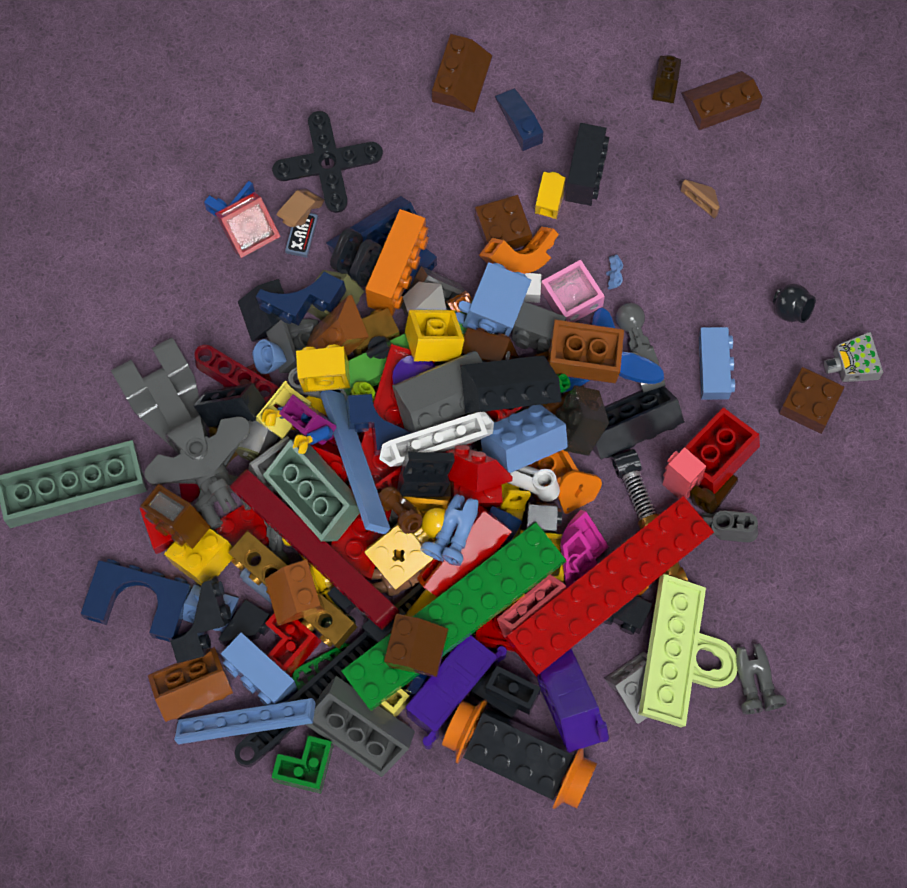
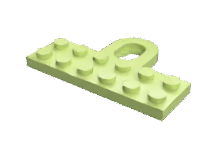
[638,574,738,727]

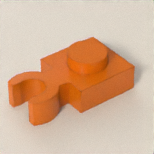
[446,291,473,312]

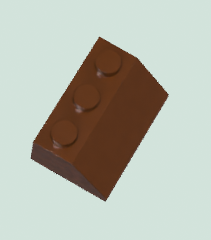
[432,34,492,113]
[681,71,763,130]

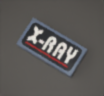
[285,213,318,258]

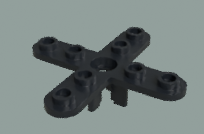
[272,111,383,213]

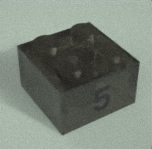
[555,385,609,456]

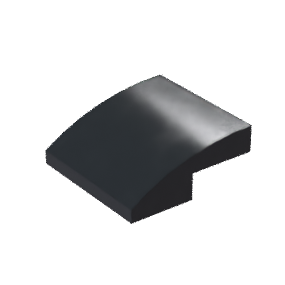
[397,452,455,497]

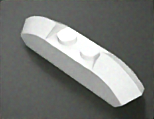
[379,412,494,467]

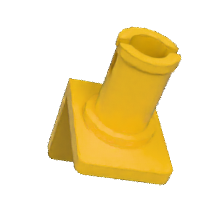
[496,483,531,511]

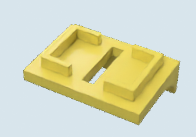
[256,381,311,439]

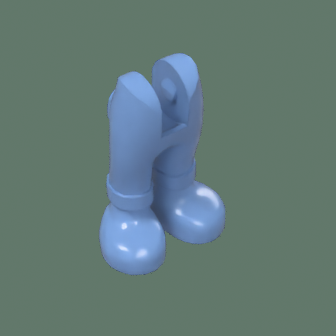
[420,494,479,566]

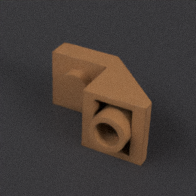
[277,189,324,227]

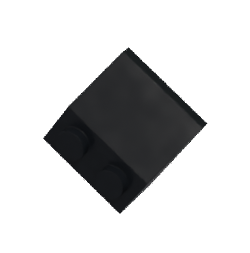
[238,279,284,342]

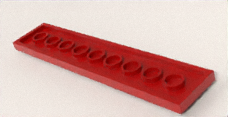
[331,344,435,580]
[505,496,714,676]

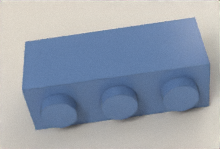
[699,327,735,400]

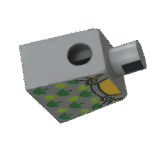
[824,332,883,382]

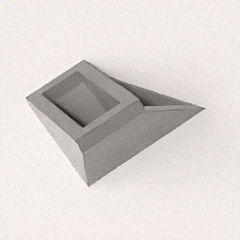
[403,282,447,313]

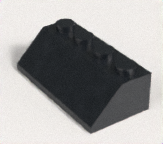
[460,355,562,413]
[577,386,685,459]

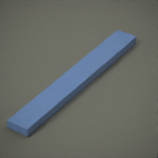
[320,390,390,534]

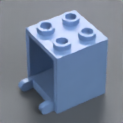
[455,262,532,337]

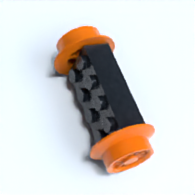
[442,700,597,809]

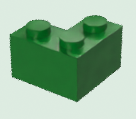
[271,736,334,794]

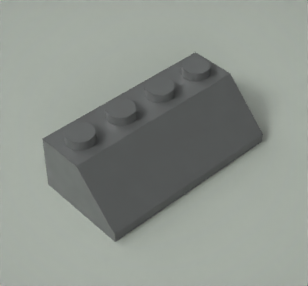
[392,351,483,433]
[305,676,415,777]

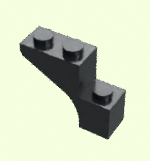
[170,575,231,663]

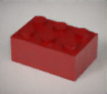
[685,407,760,494]

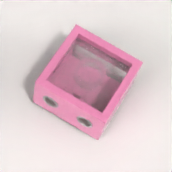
[541,260,605,322]

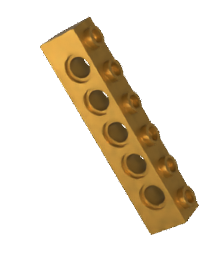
[228,531,357,649]

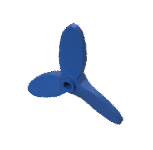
[563,308,664,393]

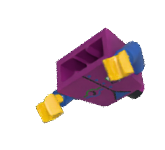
[262,395,336,454]

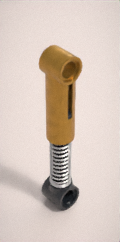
[611,449,688,582]

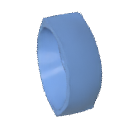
[252,339,287,374]

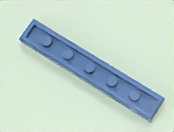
[174,698,315,744]

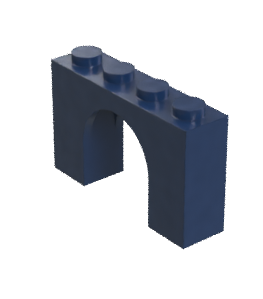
[81,559,192,642]

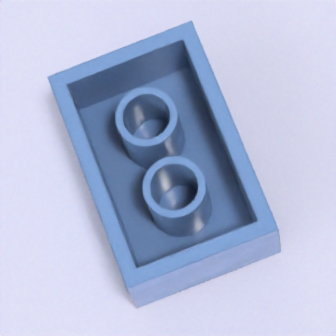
[481,405,568,473]
[221,633,298,706]

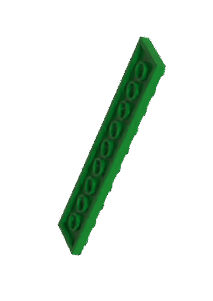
[342,522,567,711]

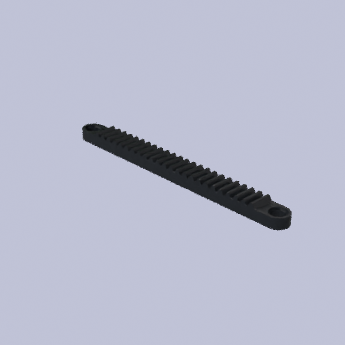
[234,583,425,767]

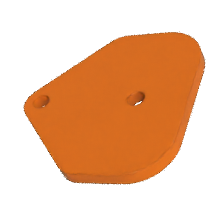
[558,470,602,514]

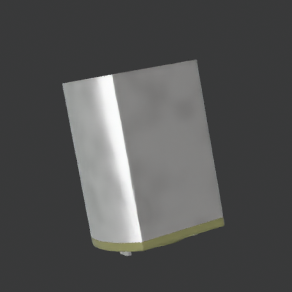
[236,421,278,462]

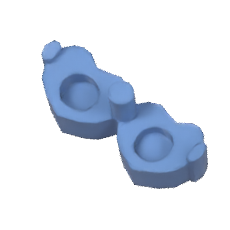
[606,255,623,290]

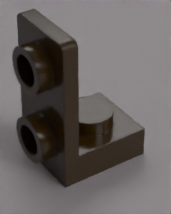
[652,55,681,103]
[690,475,738,514]

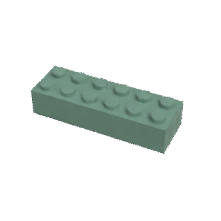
[0,440,147,528]

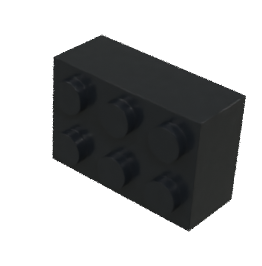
[565,123,610,206]

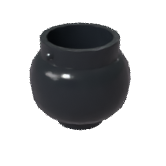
[773,284,816,323]

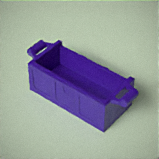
[406,635,507,749]
[537,649,609,753]

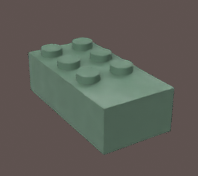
[263,440,360,541]

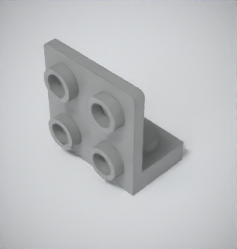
[605,652,648,724]

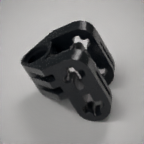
[330,228,382,286]

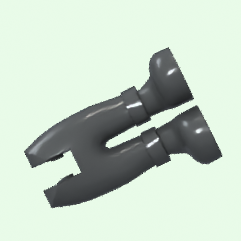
[736,643,787,715]

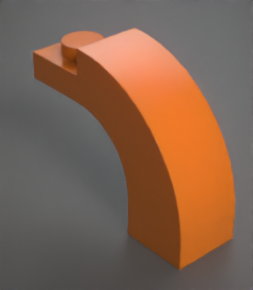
[479,226,559,274]

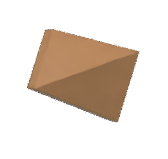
[681,180,720,219]

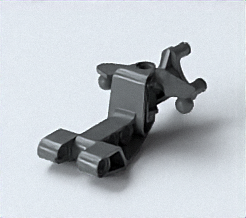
[111,337,251,530]

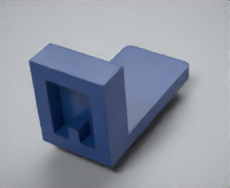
[204,181,255,216]

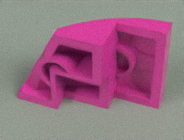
[560,510,609,588]

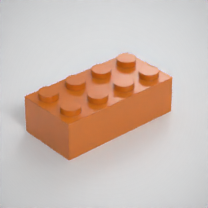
[365,209,429,316]

